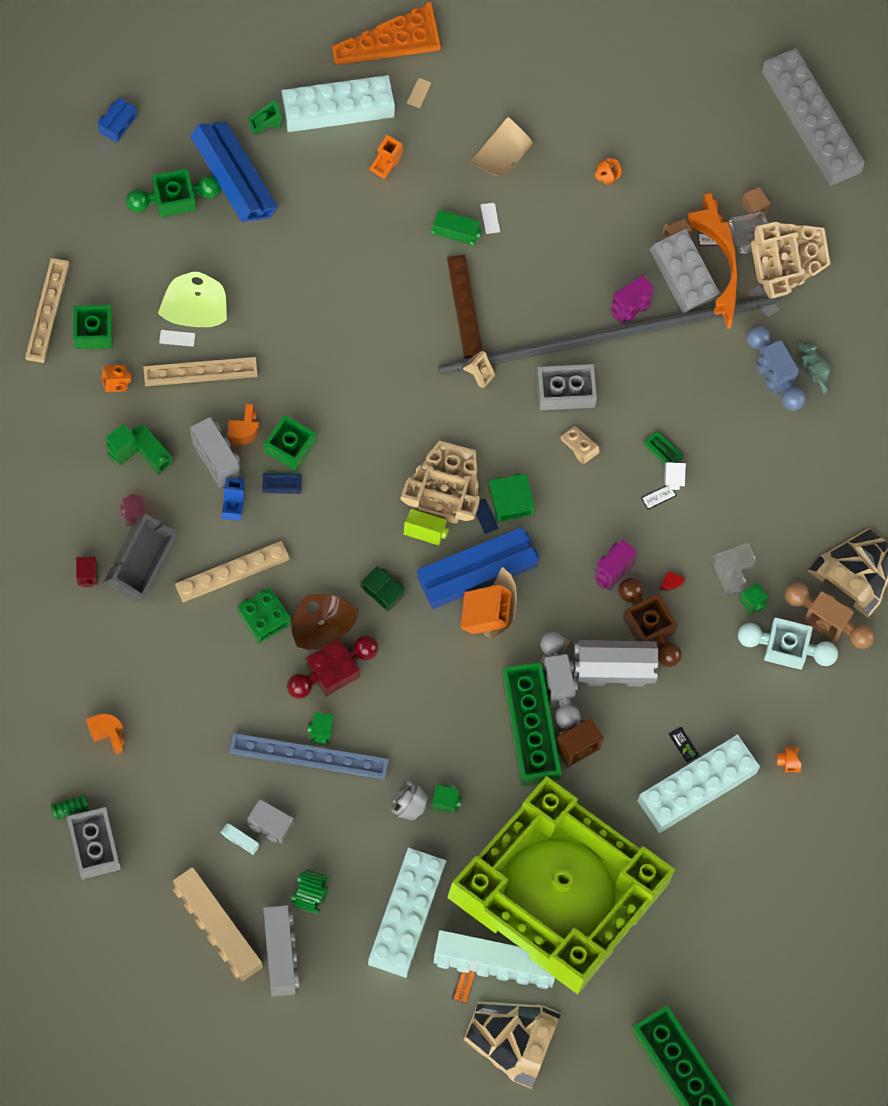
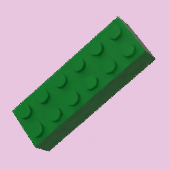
[502,662,561,786]
[631,1005,733,1106]

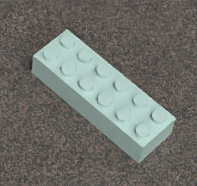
[282,75,395,132]
[638,735,760,834]
[368,848,446,978]
[433,930,555,989]

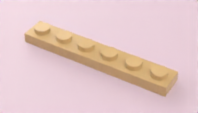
[25,258,70,363]
[143,357,258,386]
[175,541,289,603]

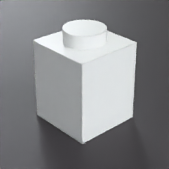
[664,463,686,490]

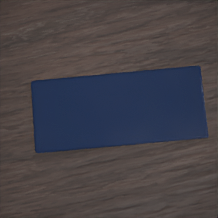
[476,499,499,534]

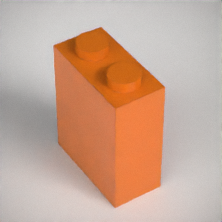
[461,585,512,635]

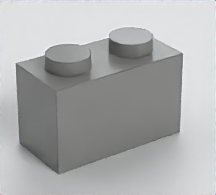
[247,799,294,844]

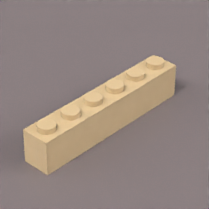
[172,867,263,981]

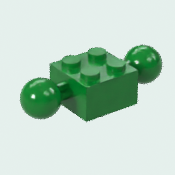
[126,168,221,218]

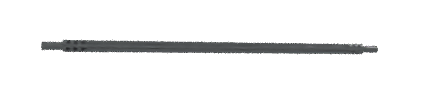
[438,297,780,373]

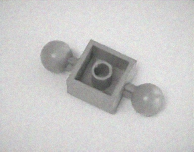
[540,632,580,730]

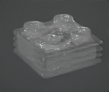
[729,211,768,255]

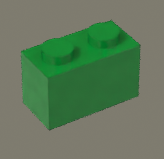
[105,424,138,466]

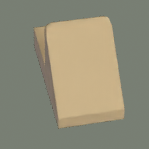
[463,351,495,388]

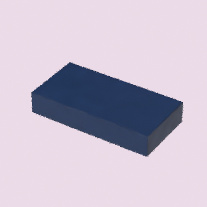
[263,473,301,494]

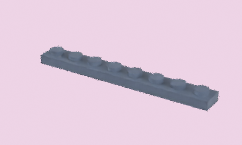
[229,733,389,780]

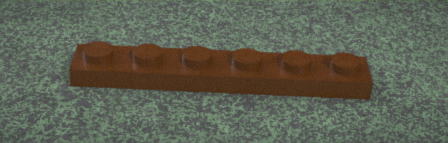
[447,255,482,359]

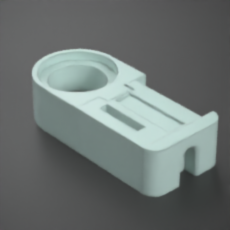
[221,823,259,855]

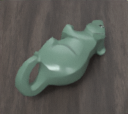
[797,342,830,394]

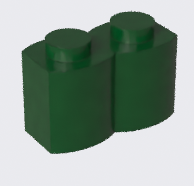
[360,567,405,612]

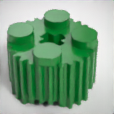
[291,869,331,915]

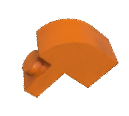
[369,135,404,180]
[227,404,260,446]
[86,714,125,755]

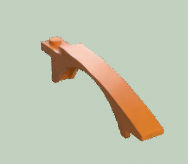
[687,193,737,329]

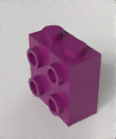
[611,275,654,324]
[595,539,637,591]

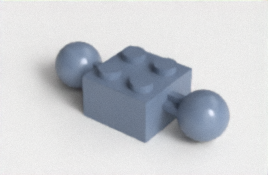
[747,326,806,411]

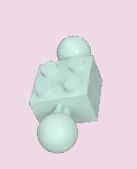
[738,618,838,670]

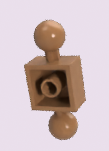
[785,582,875,649]

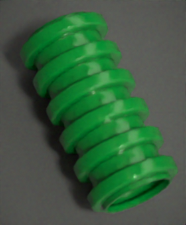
[51,794,89,820]

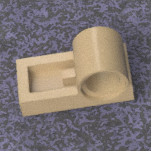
[561,426,600,464]

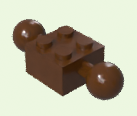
[618,578,682,667]

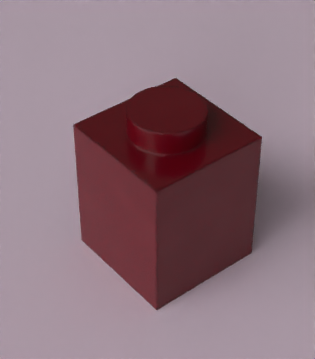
[76,556,97,588]

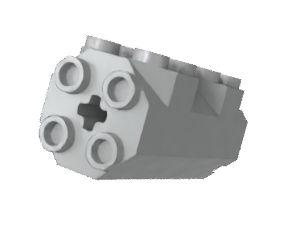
[573,640,658,687]

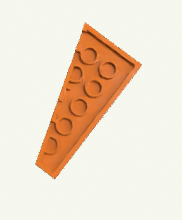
[332,1,441,65]

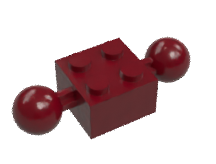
[287,635,379,699]

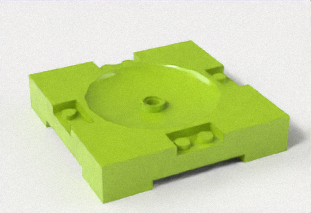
[447,776,675,995]

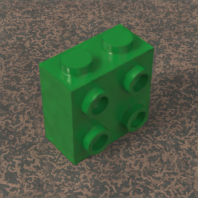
[488,473,535,522]
[237,587,291,644]

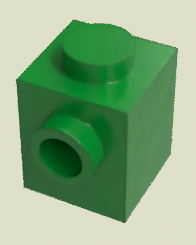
[739,582,769,615]
[307,712,334,745]
[432,785,462,814]

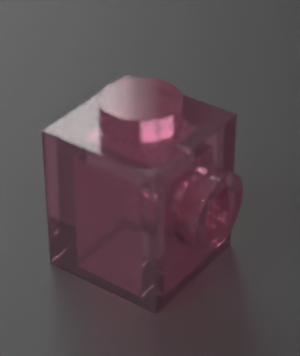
[120,495,145,526]

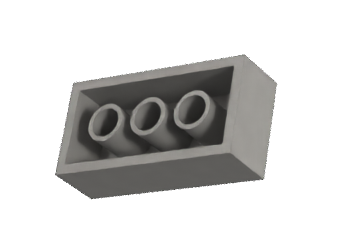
[649,229,720,313]
[263,905,299,997]

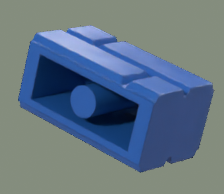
[98,98,138,142]

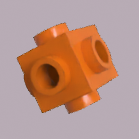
[101,364,131,392]

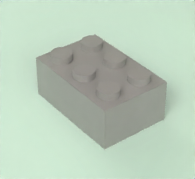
[536,364,597,410]
[190,417,241,488]
[67,807,121,879]

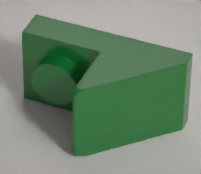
[248,100,282,135]

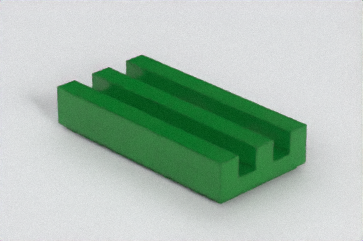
[643,430,683,465]

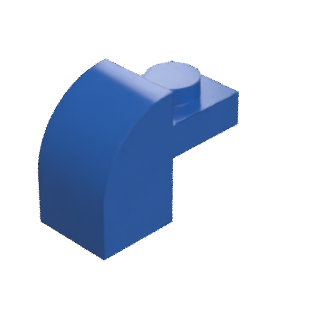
[221,477,245,520]

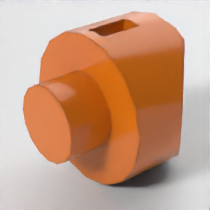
[595,158,622,184]
[776,746,801,773]

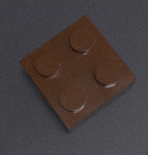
[556,718,604,768]

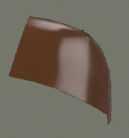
[291,594,359,650]

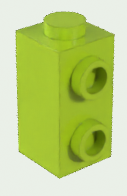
[403,509,449,546]

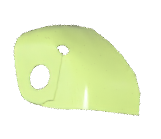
[158,272,227,327]

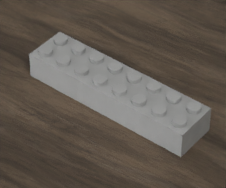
[762,48,865,186]

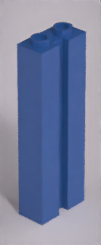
[190,122,278,222]
[417,527,539,610]

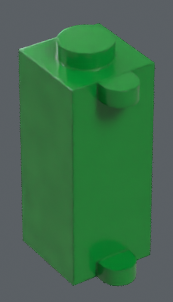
[431,210,482,246]
[131,425,173,475]

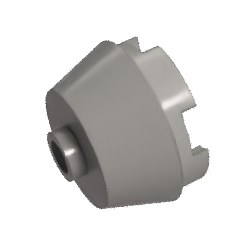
[390,781,428,821]

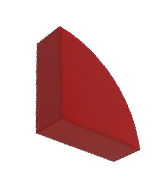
[660,571,685,591]

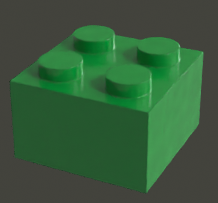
[73,305,113,349]
[264,414,317,471]

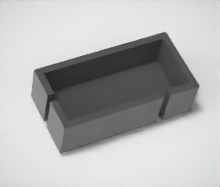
[103,513,177,602]

